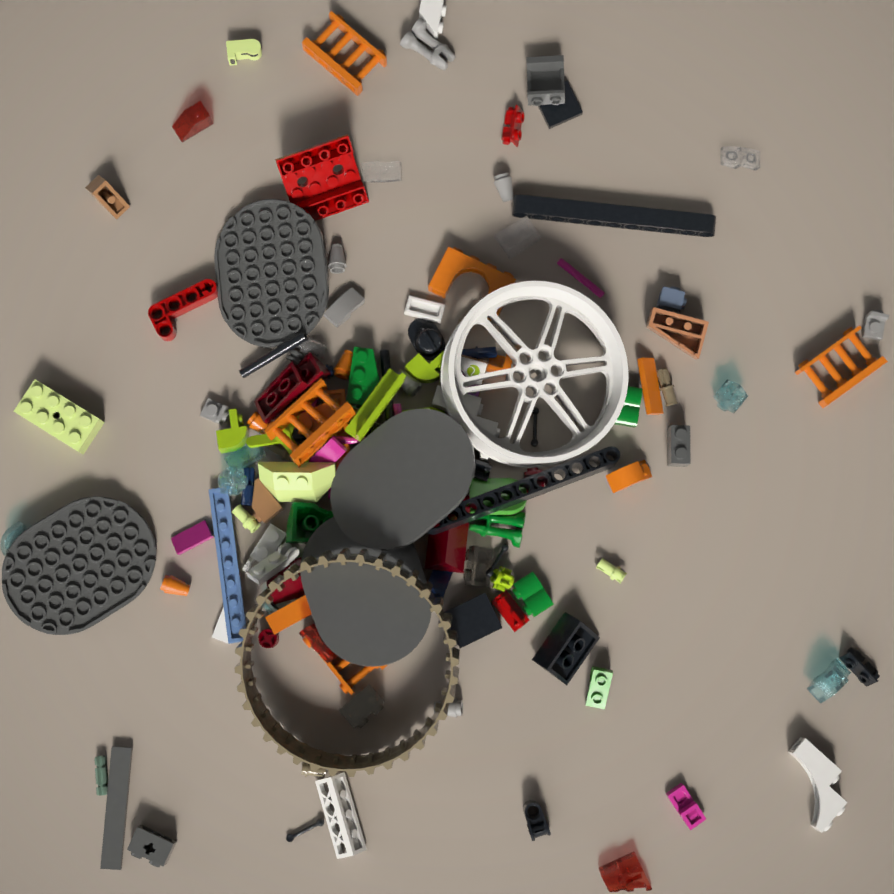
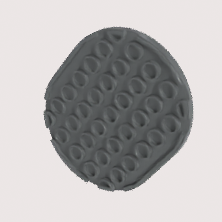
[214,199,329,348]
[330,409,476,550]
[2,497,156,635]
[300,517,432,667]

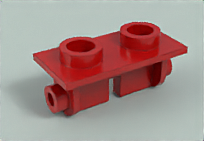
[501,105,525,147]
[491,590,530,632]

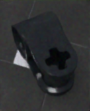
[523,800,551,841]

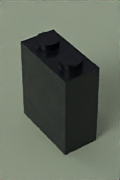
[444,593,502,648]

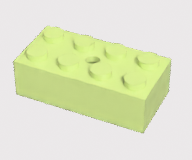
[13,379,105,455]

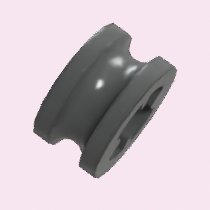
[286,350,305,365]

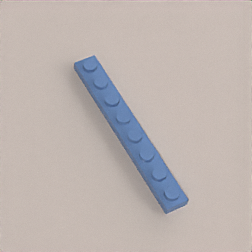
[209,487,246,644]

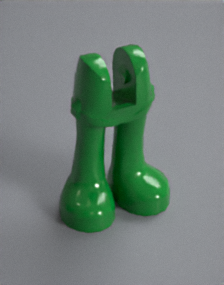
[469,512,526,548]

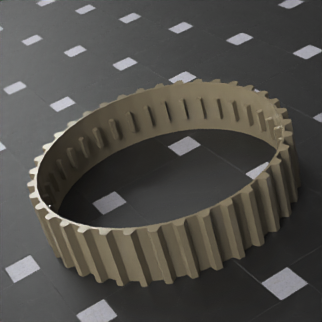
[234,548,460,777]

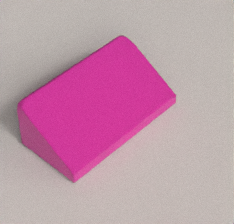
[171,520,214,555]

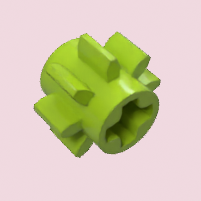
[490,566,514,592]

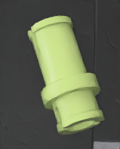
[232,504,261,533]
[596,557,627,584]

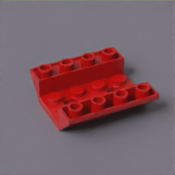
[275,134,369,221]

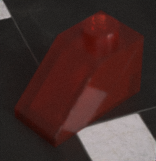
[172,100,213,142]

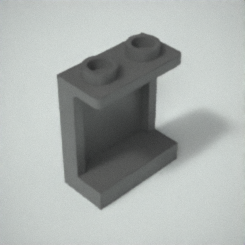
[526,55,565,106]

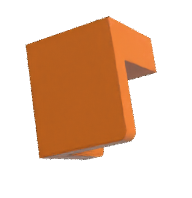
[486,354,512,372]

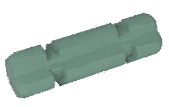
[94,755,108,796]

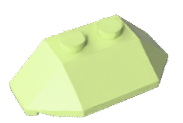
[258,462,336,502]

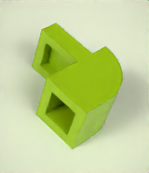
[405,351,444,383]
[216,409,249,454]

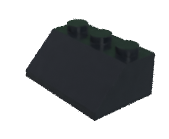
[532,612,600,685]

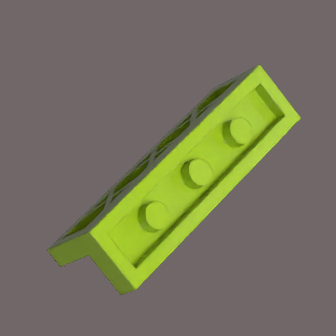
[345,368,407,442]

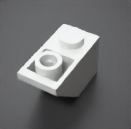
[419,0,447,40]

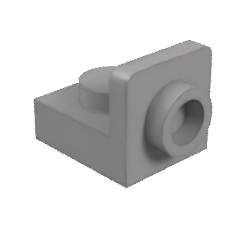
[862,310,889,341]
[200,398,230,426]

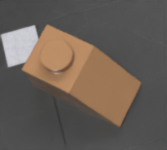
[85,175,130,219]
[252,478,284,524]

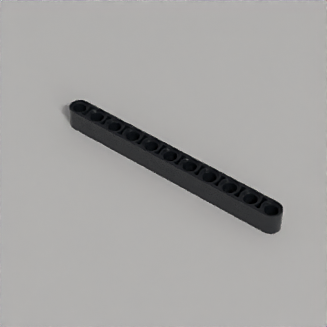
[512,195,716,237]
[427,446,621,535]

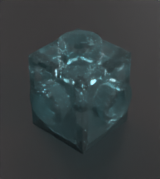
[713,379,748,413]
[218,467,248,496]

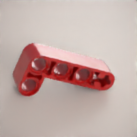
[148,279,218,341]

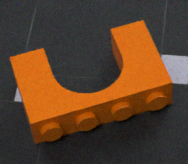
[428,246,516,322]

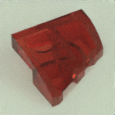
[299,623,338,663]
[599,851,652,892]

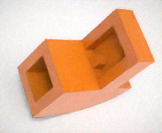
[606,459,653,493]

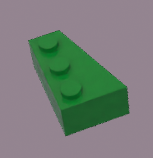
[346,347,385,411]

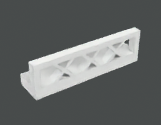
[315,772,367,859]

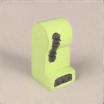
[226,39,262,65]

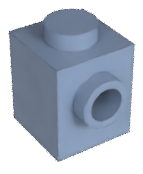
[656,286,687,313]

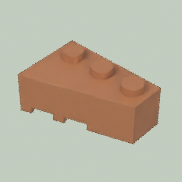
[646,307,709,360]

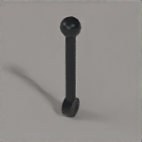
[531,407,539,447]
[485,544,509,577]
[286,818,324,842]

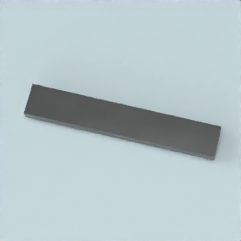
[100,746,133,870]

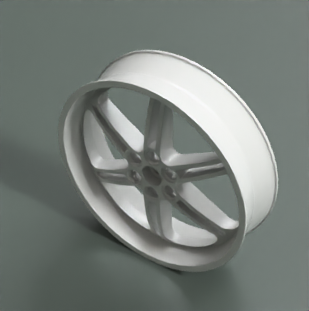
[440,281,628,468]

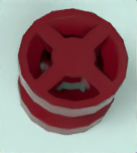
[258,629,279,648]

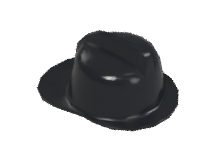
[408,318,445,360]

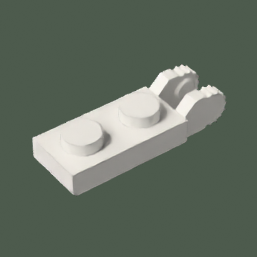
[242,524,286,572]
[246,542,300,585]

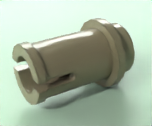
[301,763,326,777]

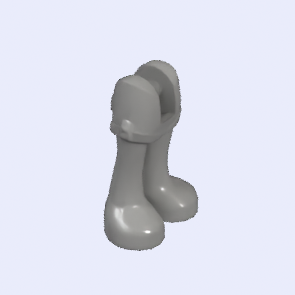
[400,18,456,71]

